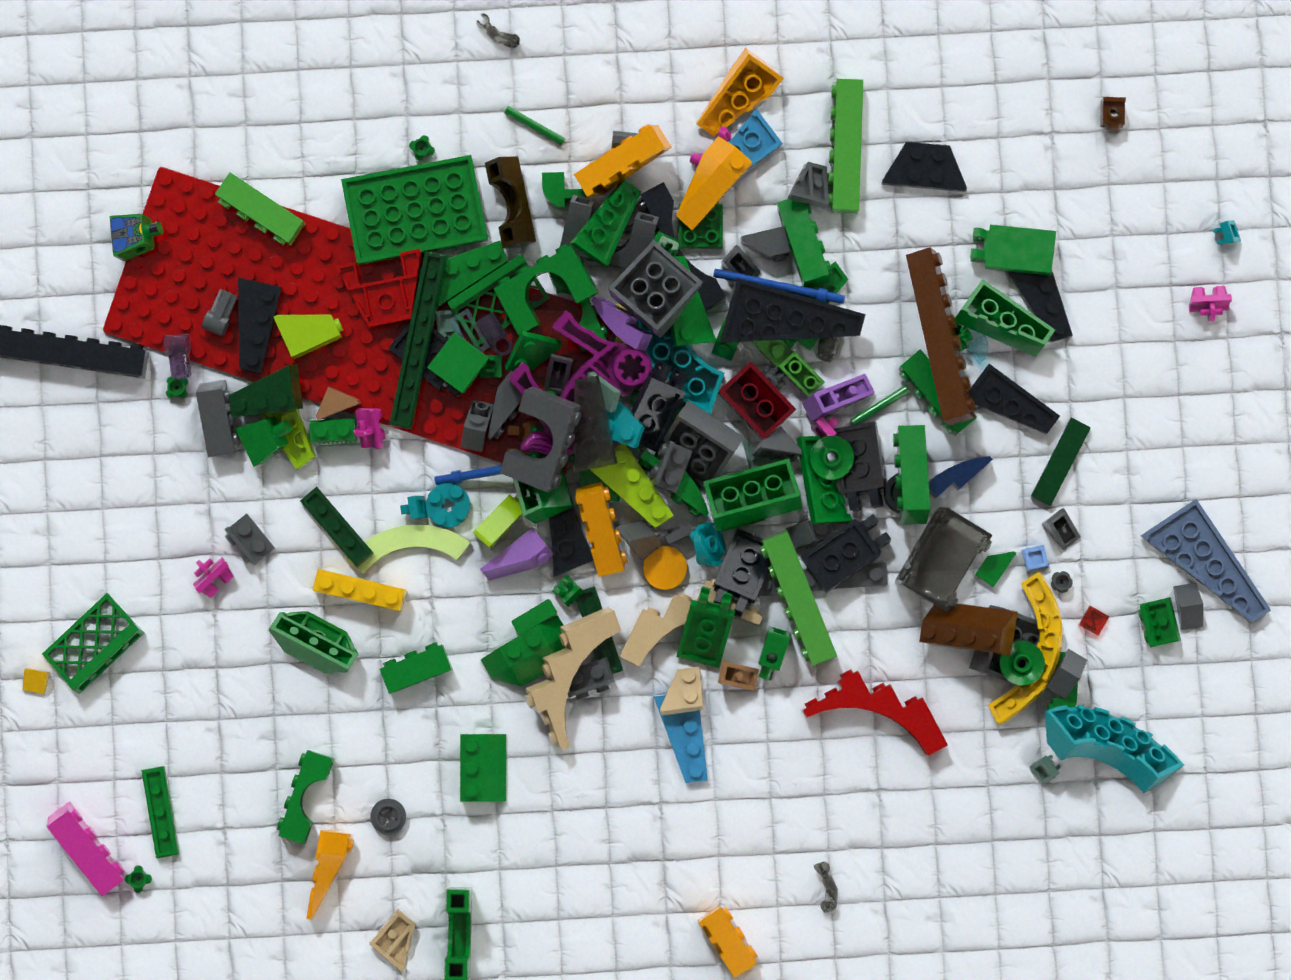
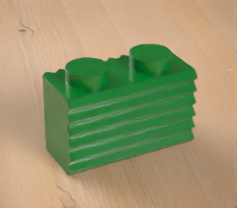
[310,419,357,445]

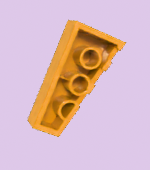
[574,124,672,197]
[575,482,628,577]

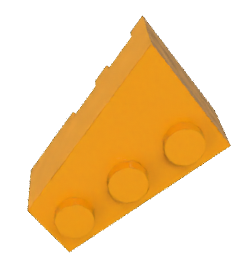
[698,905,758,978]

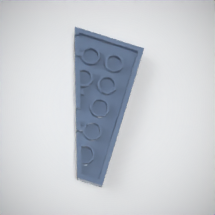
[1140,499,1271,623]

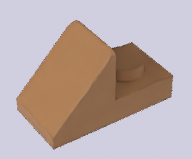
[718,661,759,691]

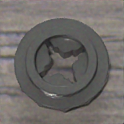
[370,799,406,835]

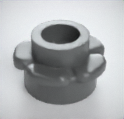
[1051,571,1073,593]

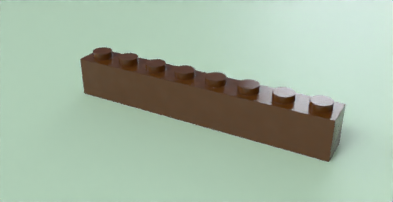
[906,247,976,426]

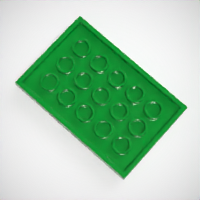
[341,155,488,266]

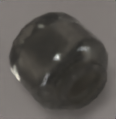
[812,337,844,362]

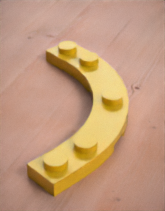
[988,572,1062,725]

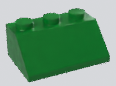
[460,734,506,802]

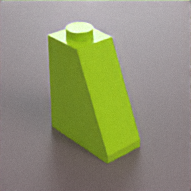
[273,315,343,359]
[473,494,523,550]

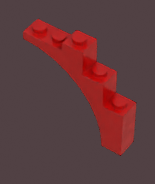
[802,669,948,756]

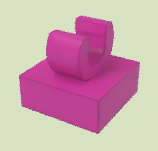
[810,416,839,439]

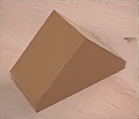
[316,387,361,420]

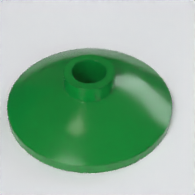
[810,435,854,480]
[1000,641,1045,686]

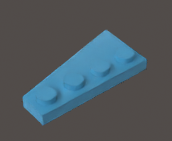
[653,695,708,783]

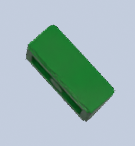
[511,599,557,635]

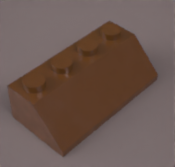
[919,601,1018,656]

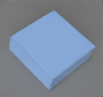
[1021,545,1049,572]

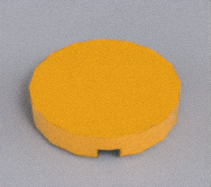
[643,546,687,590]

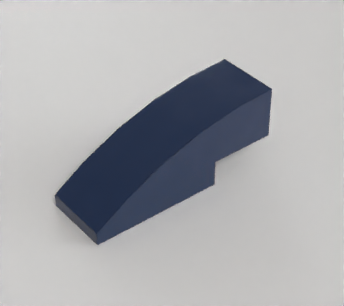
[929,456,993,499]

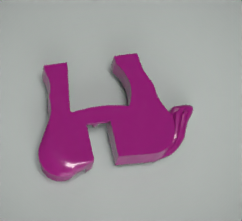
[507,310,652,456]

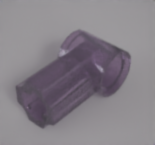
[476,312,513,356]
[164,334,192,379]

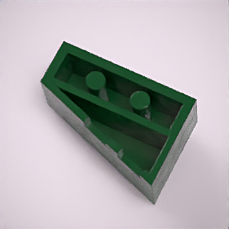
[229,364,303,418]

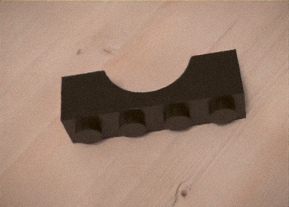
[485,156,536,248]

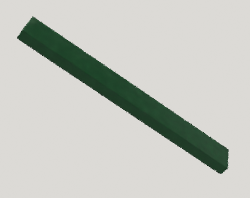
[389,251,448,430]

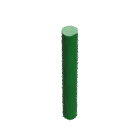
[504,106,565,146]
[850,385,911,425]

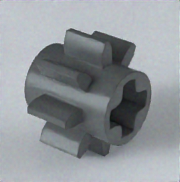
[762,366,785,390]

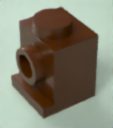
[1100,97,1126,131]

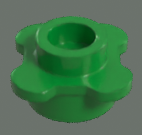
[409,135,435,161]
[166,376,189,399]
[125,865,152,893]

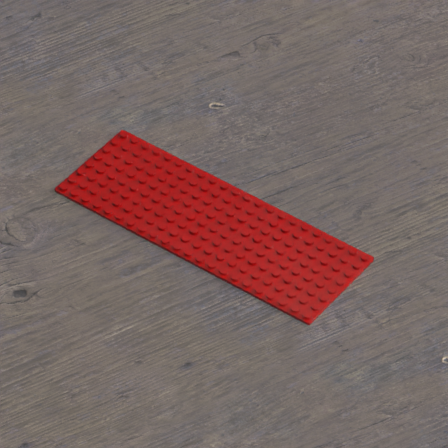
[103,167,613,475]

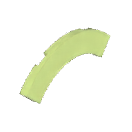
[346,525,471,574]

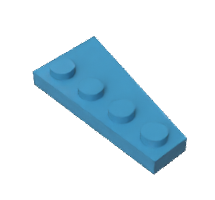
[729,108,783,171]

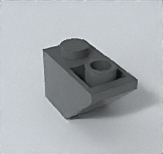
[461,400,494,452]

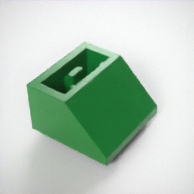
[513,468,574,524]

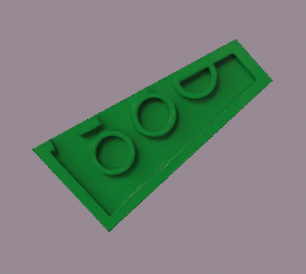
[570,180,642,267]
[419,240,508,308]
[670,256,717,347]

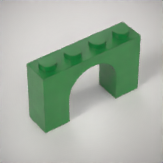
[493,244,599,336]
[444,887,472,980]

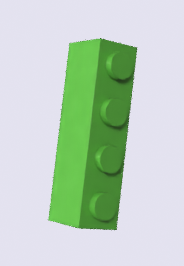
[215,172,305,246]

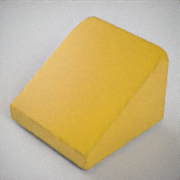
[23,668,49,694]

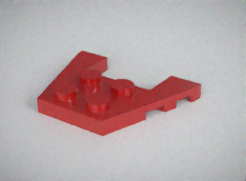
[336,249,421,327]

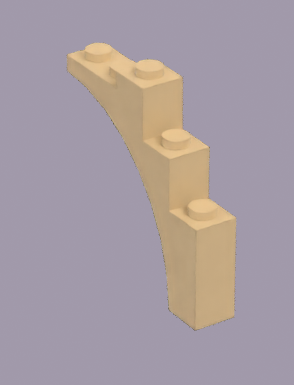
[619,578,763,667]
[525,607,621,750]

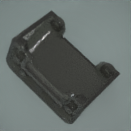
[895,507,992,612]

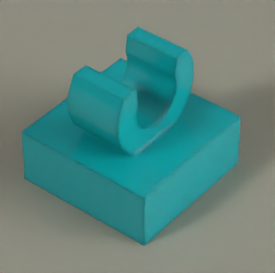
[1213,220,1241,245]
[400,496,428,519]

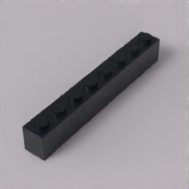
[0,325,149,379]

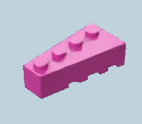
[46,801,125,896]

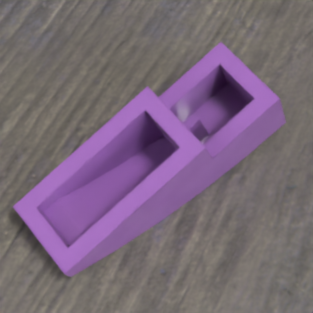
[591,297,653,350]

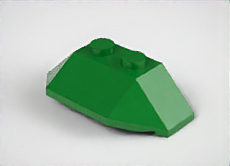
[268,611,358,673]
[480,615,565,687]

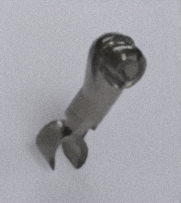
[476,13,520,48]
[813,862,838,913]

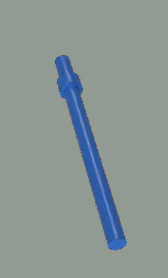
[713,268,845,304]
[434,465,502,485]

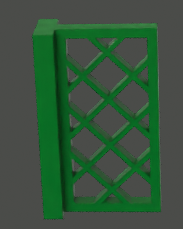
[447,254,550,347]
[42,593,145,694]

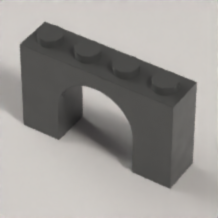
[560,194,659,268]
[500,387,581,492]

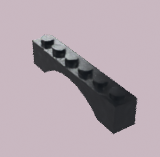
[639,182,726,311]

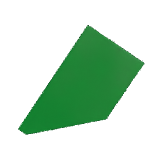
[975,551,1016,587]

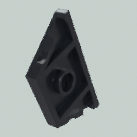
[882,142,967,192]

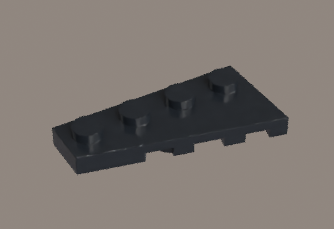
[969,364,1060,434]

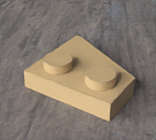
[660,667,704,716]
[369,909,415,971]

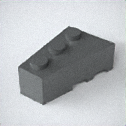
[196,380,239,457]

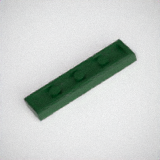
[1031,417,1091,506]
[300,486,374,568]
[576,586,624,674]

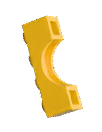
[313,569,407,612]

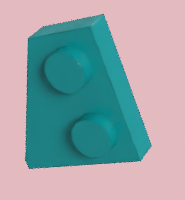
[595,400,645,449]

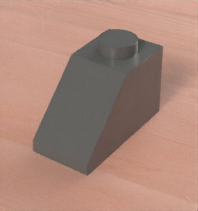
[740,226,790,262]
[616,521,662,561]

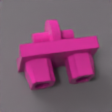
[1188,286,1232,322]
[353,408,386,449]
[193,557,233,598]

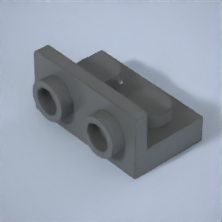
[650,441,692,493]
[224,513,275,565]
[568,657,615,700]

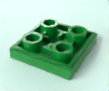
[679,204,723,249]
[427,332,490,395]

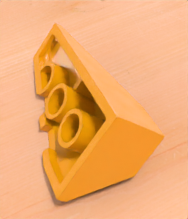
[696,47,784,136]
[676,136,752,231]
[306,829,354,920]

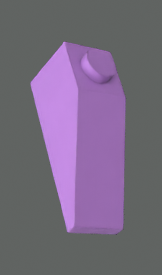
[802,374,875,422]
[480,528,553,581]

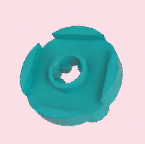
[426,483,471,528]
[690,522,726,567]

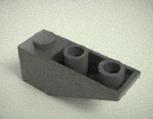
[488,371,522,441]

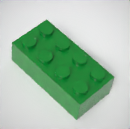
[703,459,802,532]

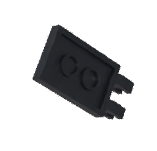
[388,323,462,398]
[631,360,689,452]
[834,421,886,512]
[800,514,891,593]
[713,528,771,619]

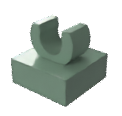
[1030,755,1061,784]

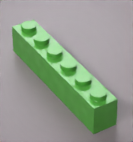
[828,79,863,214]
[760,530,837,666]

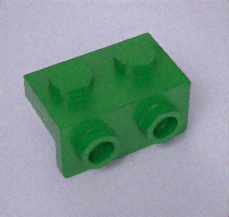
[1138,597,1181,648]

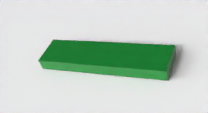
[141,766,179,859]

